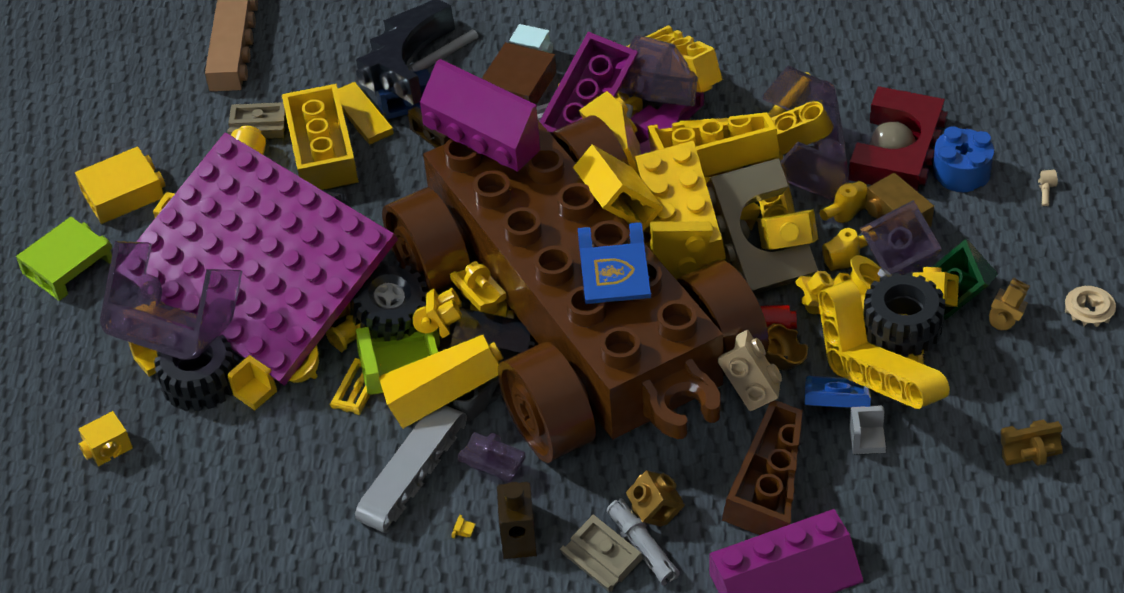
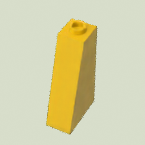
[379,335,504,429]

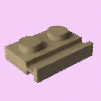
[227,102,287,138]
[560,514,644,592]

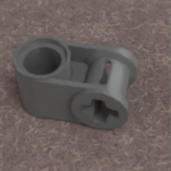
[452,376,502,421]

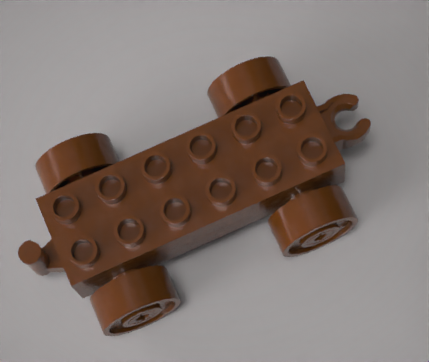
[382,115,769,463]

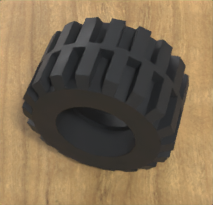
[863,272,945,357]
[154,328,237,412]

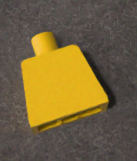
[757,209,818,250]

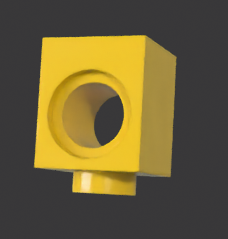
[78,411,133,467]

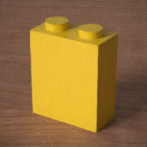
[573,144,664,231]
[75,146,166,224]

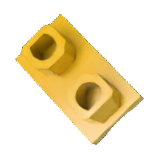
[450,261,507,314]
[795,271,853,314]
[413,288,462,338]

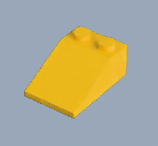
[579,91,641,176]

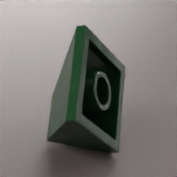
[932,239,998,320]

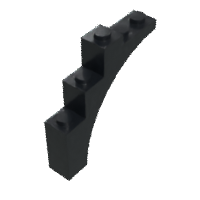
[356,0,455,105]

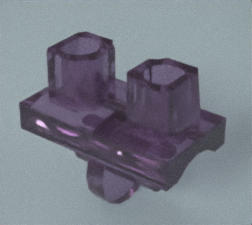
[458,432,526,483]

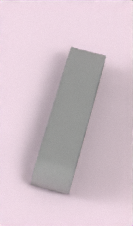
[355,405,467,533]

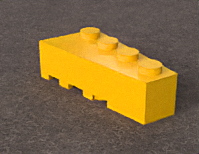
[626,25,722,92]
[647,112,779,177]

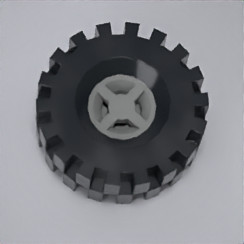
[350,261,427,341]

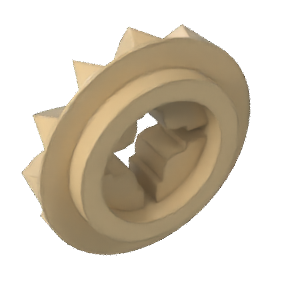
[1065,286,1116,327]

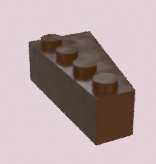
[722,400,803,535]

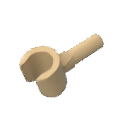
[1038,169,1058,206]

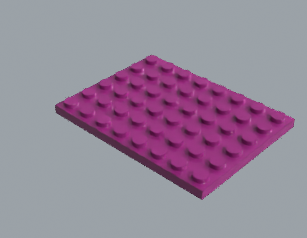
[114,132,398,386]

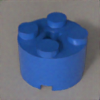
[932,126,994,192]

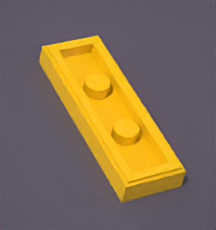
[338,82,394,145]

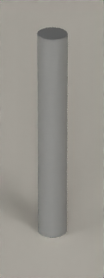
[409,29,478,72]

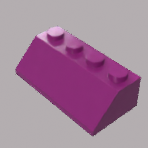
[540,32,639,133]
[420,59,540,171]
[709,509,863,593]

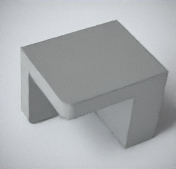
[849,406,886,454]

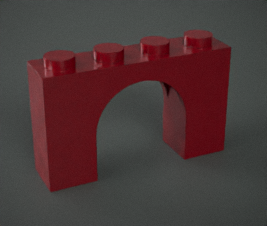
[849,86,948,192]

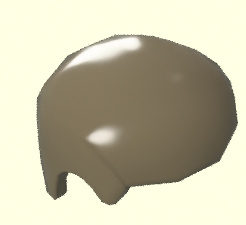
[869,122,916,149]

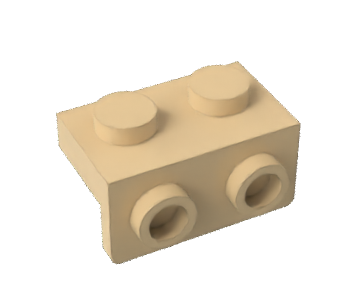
[718,330,782,411]

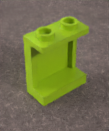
[16,217,114,301]
[356,327,440,395]

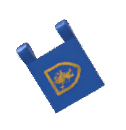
[578,222,651,304]

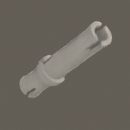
[606,498,680,586]

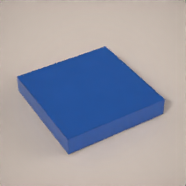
[805,376,871,408]

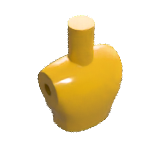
[819,181,868,223]
[822,228,878,271]

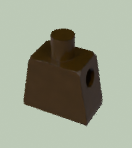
[497,482,537,559]

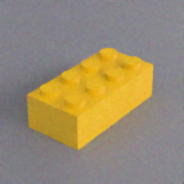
[282,84,359,190]
[635,140,726,265]

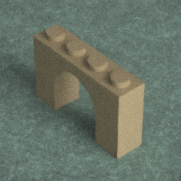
[706,158,818,294]

